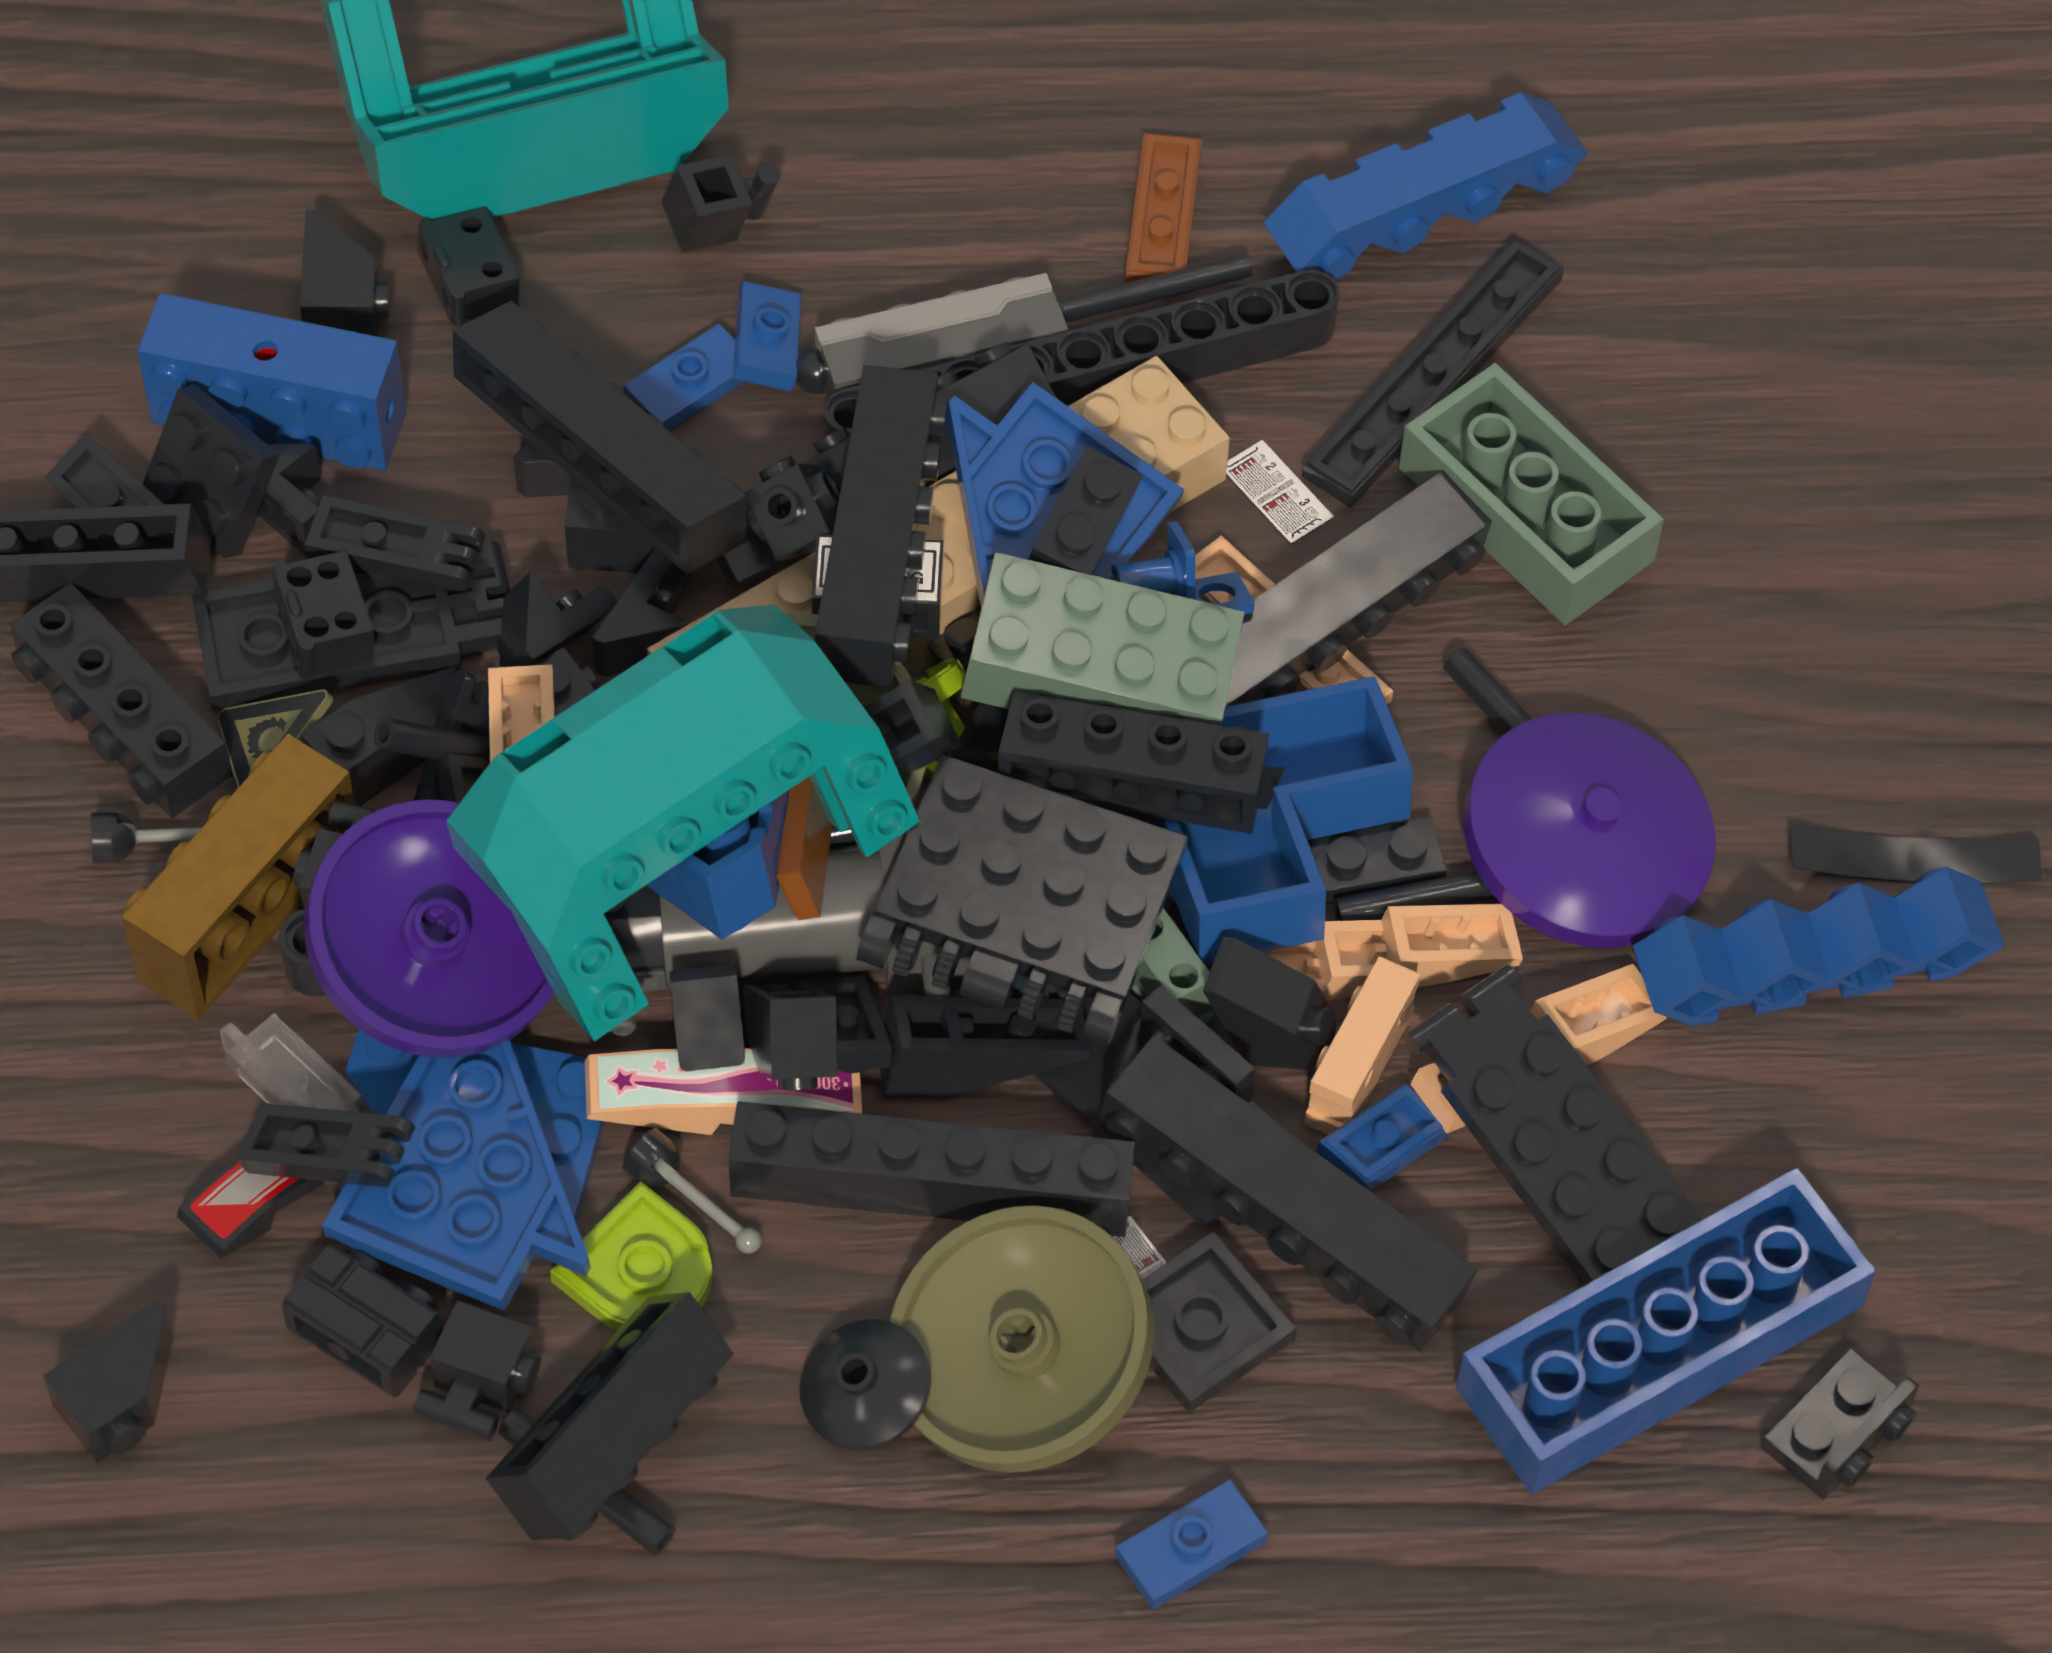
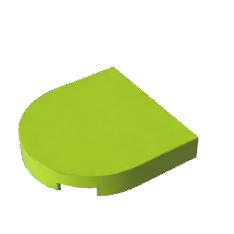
[550,1181,713,1331]

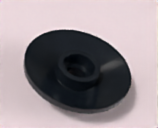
[800,1319,932,1450]

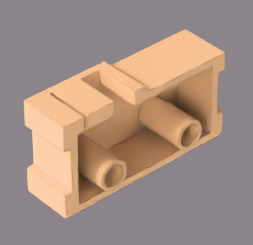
[1304,956,1421,1135]

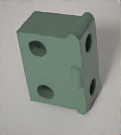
[1131,908,1215,1024]

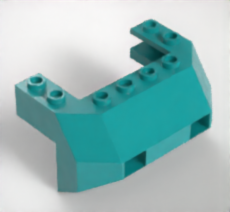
[320,0,729,221]
[446,605,920,1041]

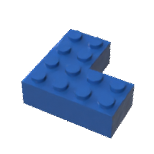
[1145,676,1413,965]

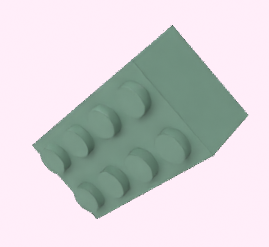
[1399,363,1664,626]
[960,552,1245,726]

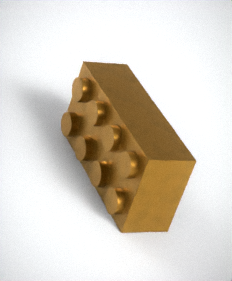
[122,734,355,1021]

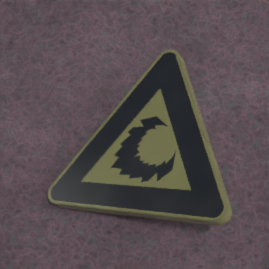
[217,689,333,788]

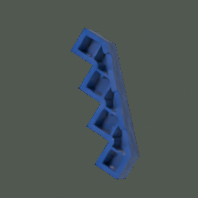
[1263,92,1589,281]
[1633,866,2005,1026]

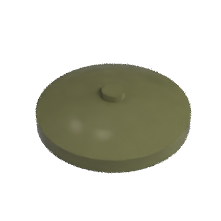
[890,1206,1155,1473]

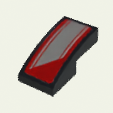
[177,1159,324,1259]

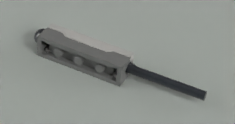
[796,254,1253,399]

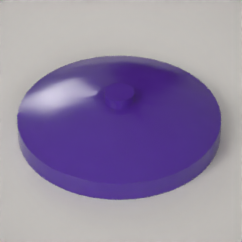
[1463,713,1716,948]
[304,800,554,1058]

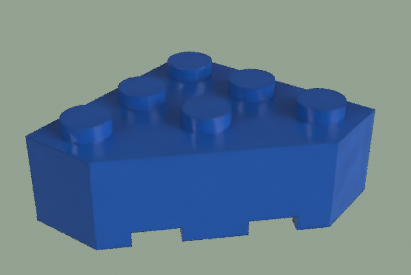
[647,789,790,940]

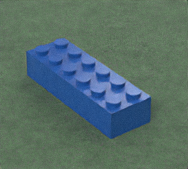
[1456,1168,1876,1495]

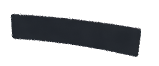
[1791,825,2042,883]

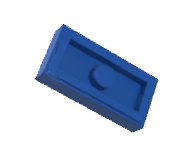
[733,281,801,391]
[624,324,745,431]
[1315,1083,1448,1192]
[1115,1479,1268,1610]

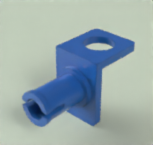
[1111,521,1255,614]

